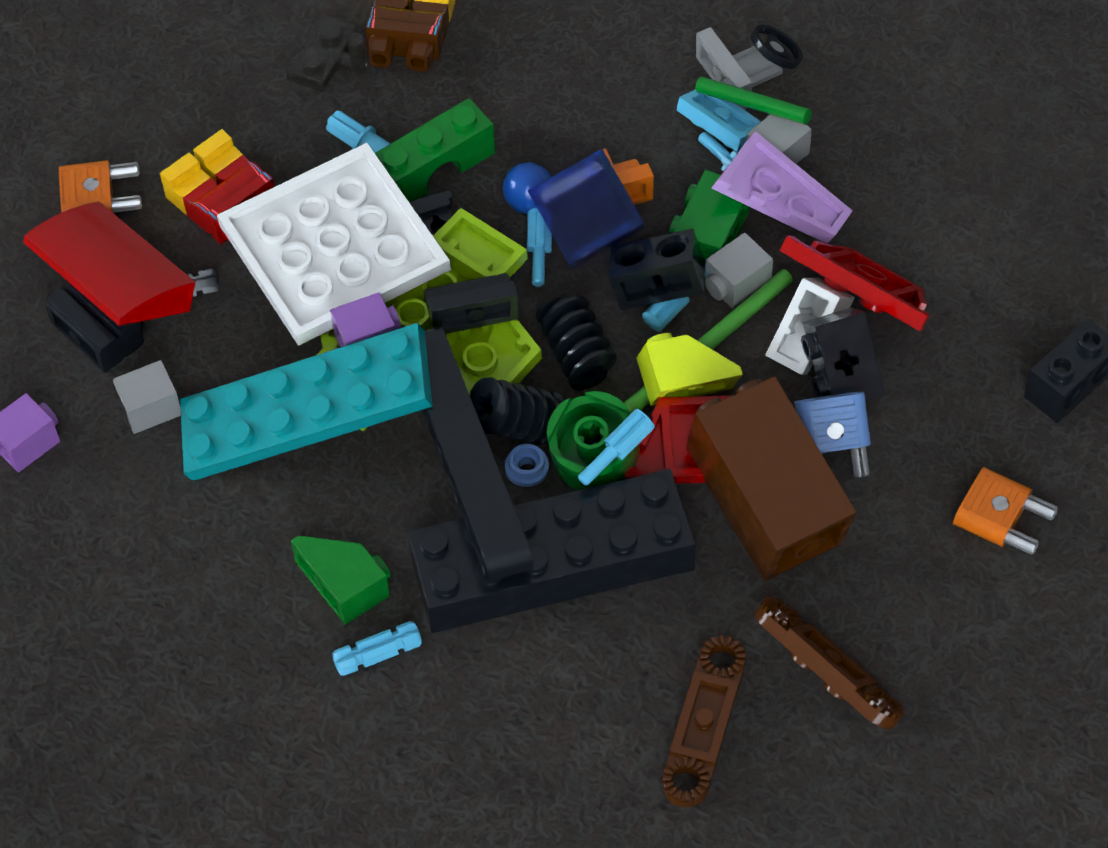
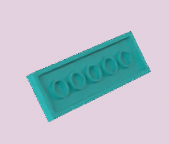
[180,323,433,480]

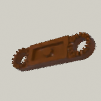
[754,596,905,729]
[662,635,746,807]

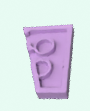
[711,131,853,243]

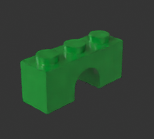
[375,98,495,202]

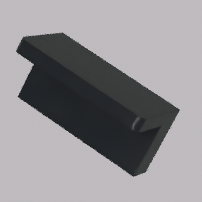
[424,273,519,334]

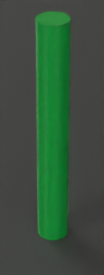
[695,76,812,125]

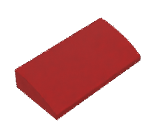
[23,201,196,326]

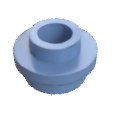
[505,444,549,487]

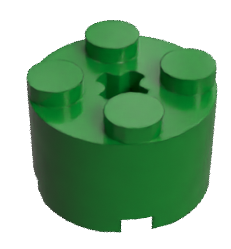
[547,391,640,490]

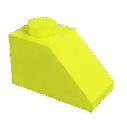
[636,333,743,406]

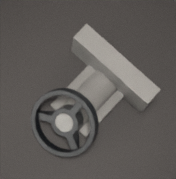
[696,24,803,110]

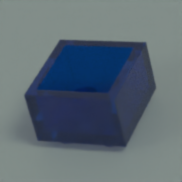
[527,149,645,269]

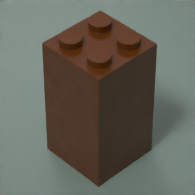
[686,376,856,582]

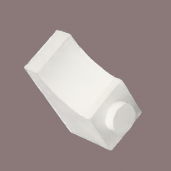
[765,278,855,375]

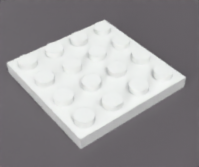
[217,143,451,346]

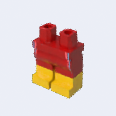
[160,129,275,245]

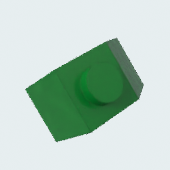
[291,536,391,625]

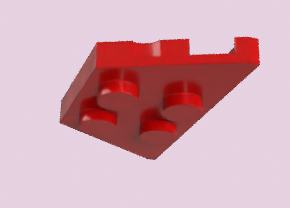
[780,235,929,331]
[624,395,733,484]

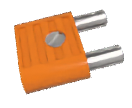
[59,160,142,214]
[953,467,1058,555]

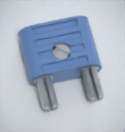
[794,391,871,477]

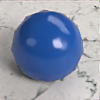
[502,162,551,215]

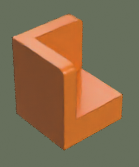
[597,148,654,211]

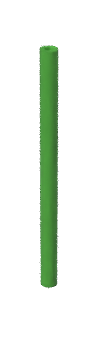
[624,269,793,414]

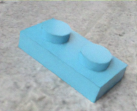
[676,89,761,152]

